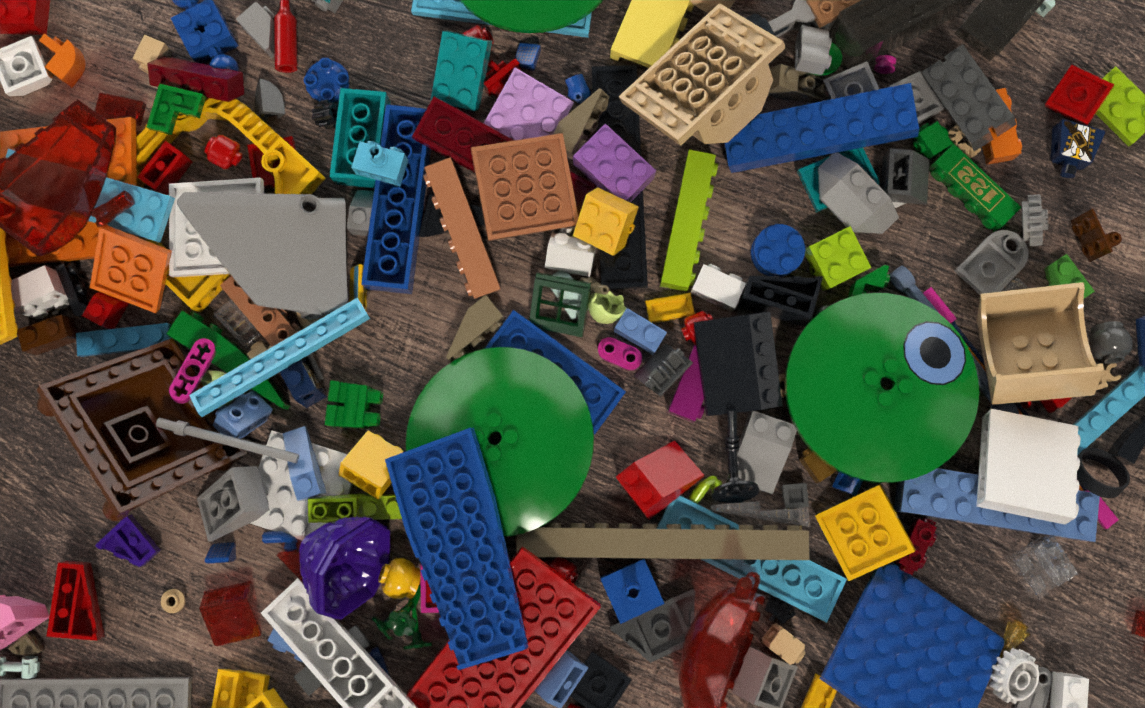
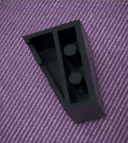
[738,276,823,327]

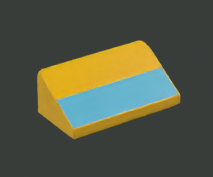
[349,264,367,312]

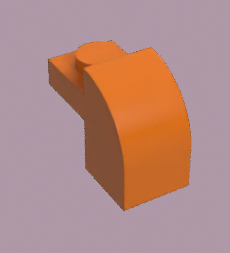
[39,34,86,88]

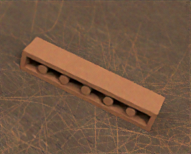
[423,157,502,299]

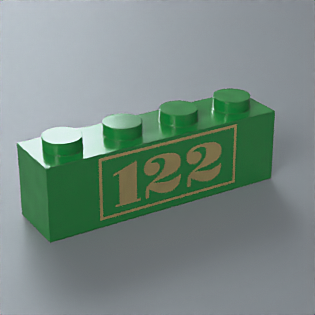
[929,143,1022,232]

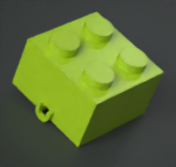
[805,226,871,291]

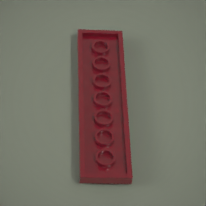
[412,96,597,227]

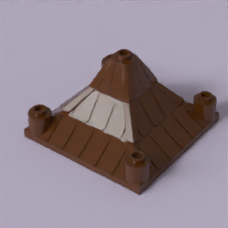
[37,338,247,521]

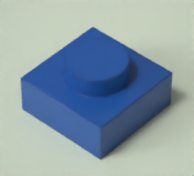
[832,472,863,496]

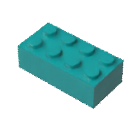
[330,88,391,188]

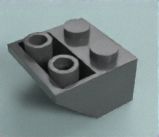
[881,148,929,205]

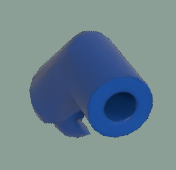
[262,531,298,551]

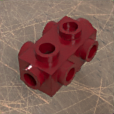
[894,517,937,575]

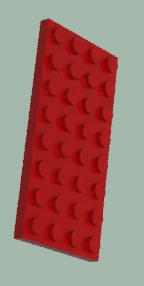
[406,546,601,708]

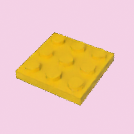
[815,484,916,581]

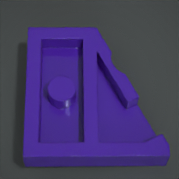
[95,514,161,567]

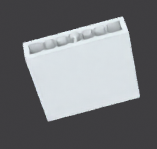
[976,409,1081,525]

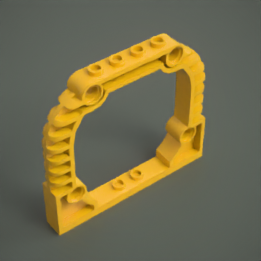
[136,97,326,313]

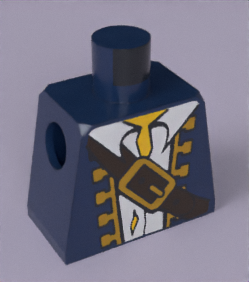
[1050,119,1105,178]
[280,359,327,408]

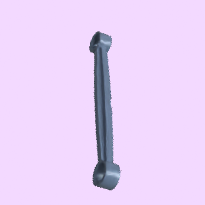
[890,266,1019,414]

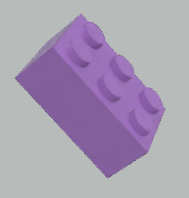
[573,124,656,203]

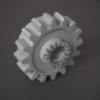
[1021,194,1048,246]

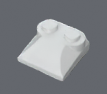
[0,36,53,96]

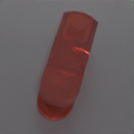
[90,191,136,227]

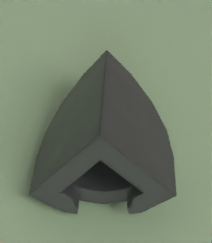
[255,78,285,121]

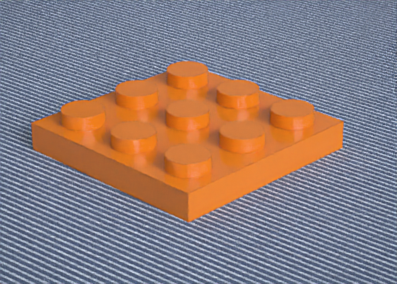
[90,224,172,313]

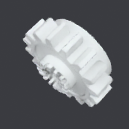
[989,648,1039,704]

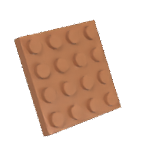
[471,133,579,241]

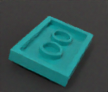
[797,148,880,212]

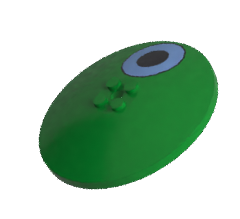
[785,293,979,483]

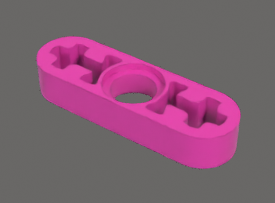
[169,338,216,403]

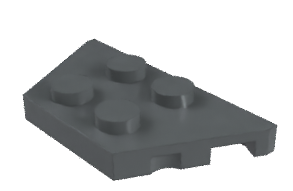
[610,588,695,663]

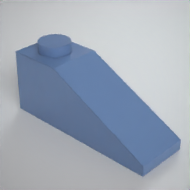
[283,426,327,501]

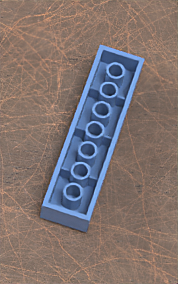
[894,468,1100,542]

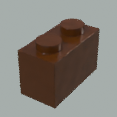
[17,315,78,355]

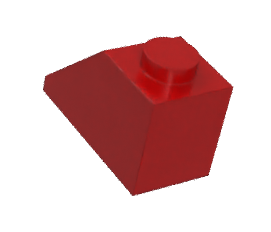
[82,292,129,329]

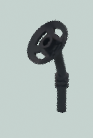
[712,409,760,503]

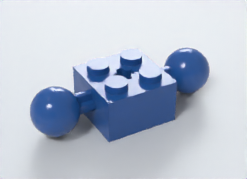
[171,0,239,71]

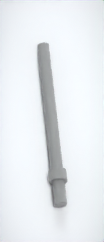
[156,418,299,464]

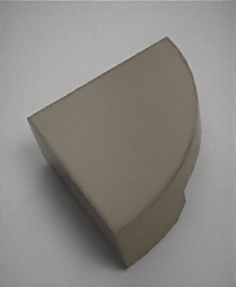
[8,631,45,656]

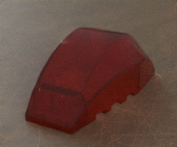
[0,99,116,257]

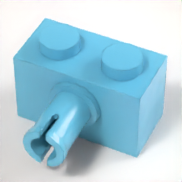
[351,141,408,186]

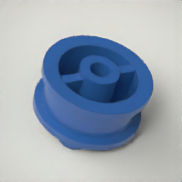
[751,224,805,278]

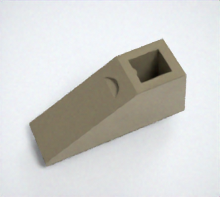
[768,64,830,103]
[553,88,609,156]
[446,295,505,362]

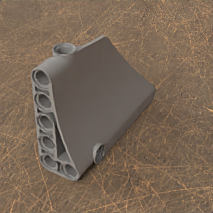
[177,192,348,319]

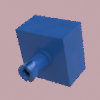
[600,558,665,624]

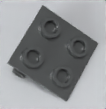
[634,343,693,397]

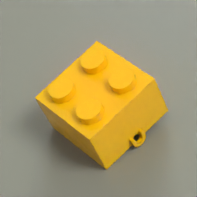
[573,187,639,256]

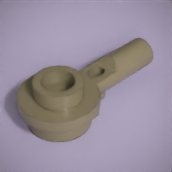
[578,276,609,295]

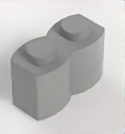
[795,25,832,75]

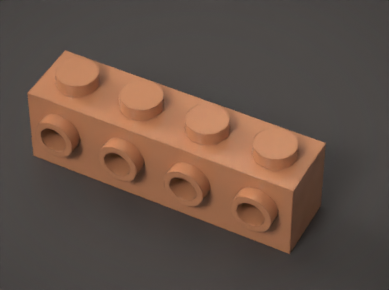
[220,276,302,347]

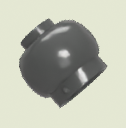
[1089,321,1133,364]

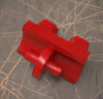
[484,58,521,98]

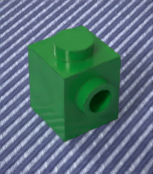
[912,121,953,161]

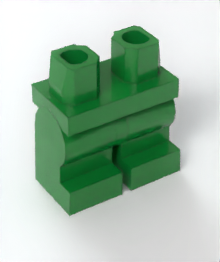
[324,380,384,429]

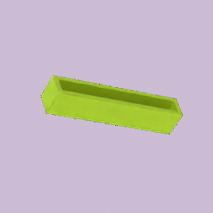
[660,149,719,292]

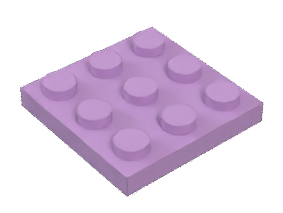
[484,68,574,140]

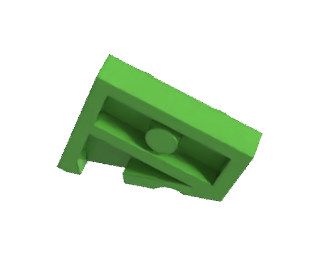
[1045,254,1095,298]

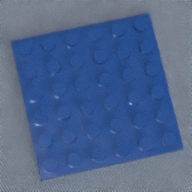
[819,562,1006,708]

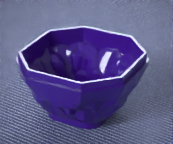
[299,517,390,620]

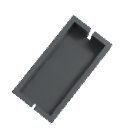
[922,44,1017,152]

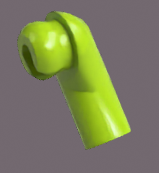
[689,475,722,504]

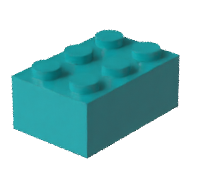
[430,31,492,111]

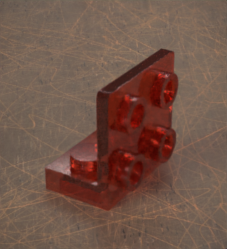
[199,581,262,646]

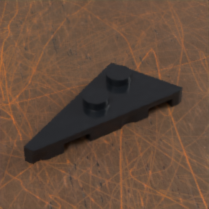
[419,194,485,238]

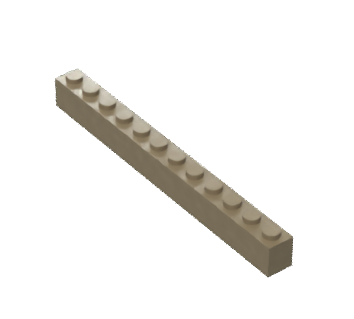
[516,523,810,560]

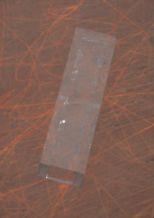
[709,501,810,527]

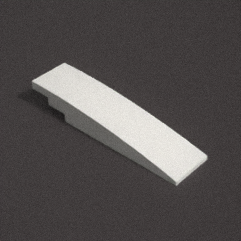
[261,578,418,708]

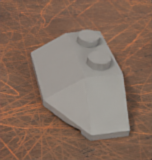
[818,153,899,234]

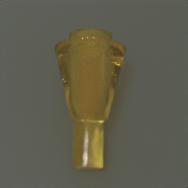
[999,619,1030,658]

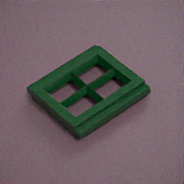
[529,272,591,337]

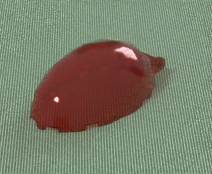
[678,571,765,708]

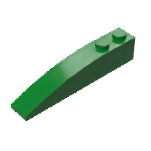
[166,310,290,410]

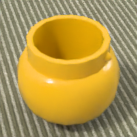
[378,558,421,599]

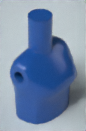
[565,74,592,104]

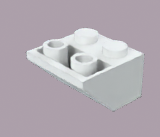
[545,226,597,277]

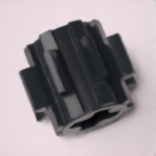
[311,99,338,130]

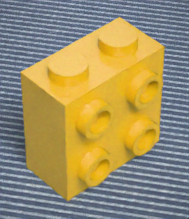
[339,430,404,500]

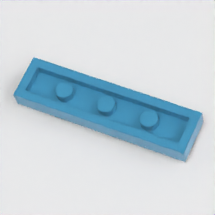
[76,323,172,357]

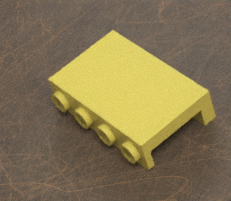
[610,0,694,68]

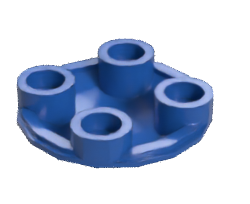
[304,58,350,103]

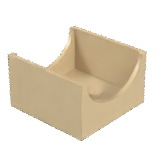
[976,282,1104,405]

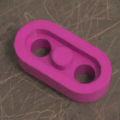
[598,337,642,371]

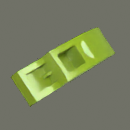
[308,493,402,523]

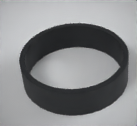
[1077,448,1130,498]

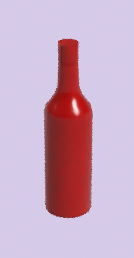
[274,0,298,73]

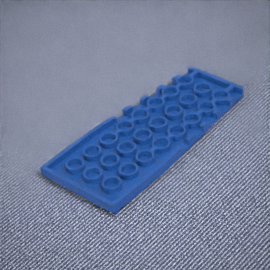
[385,428,529,670]

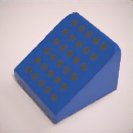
[514,43,541,71]
[205,542,236,564]

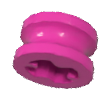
[874,55,896,74]

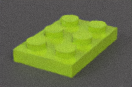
[1096,66,1145,147]

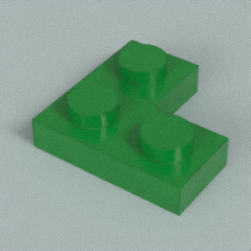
[146,84,206,135]

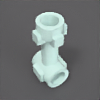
[0,656,40,679]

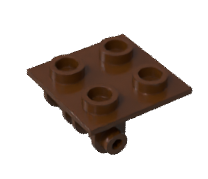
[1071,209,1122,262]

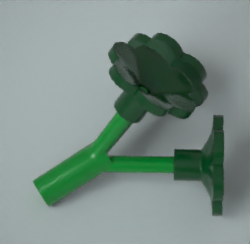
[372,585,432,650]

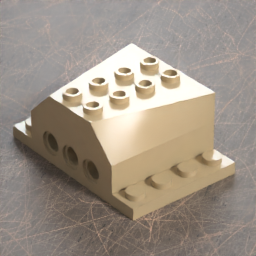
[619,3,785,146]

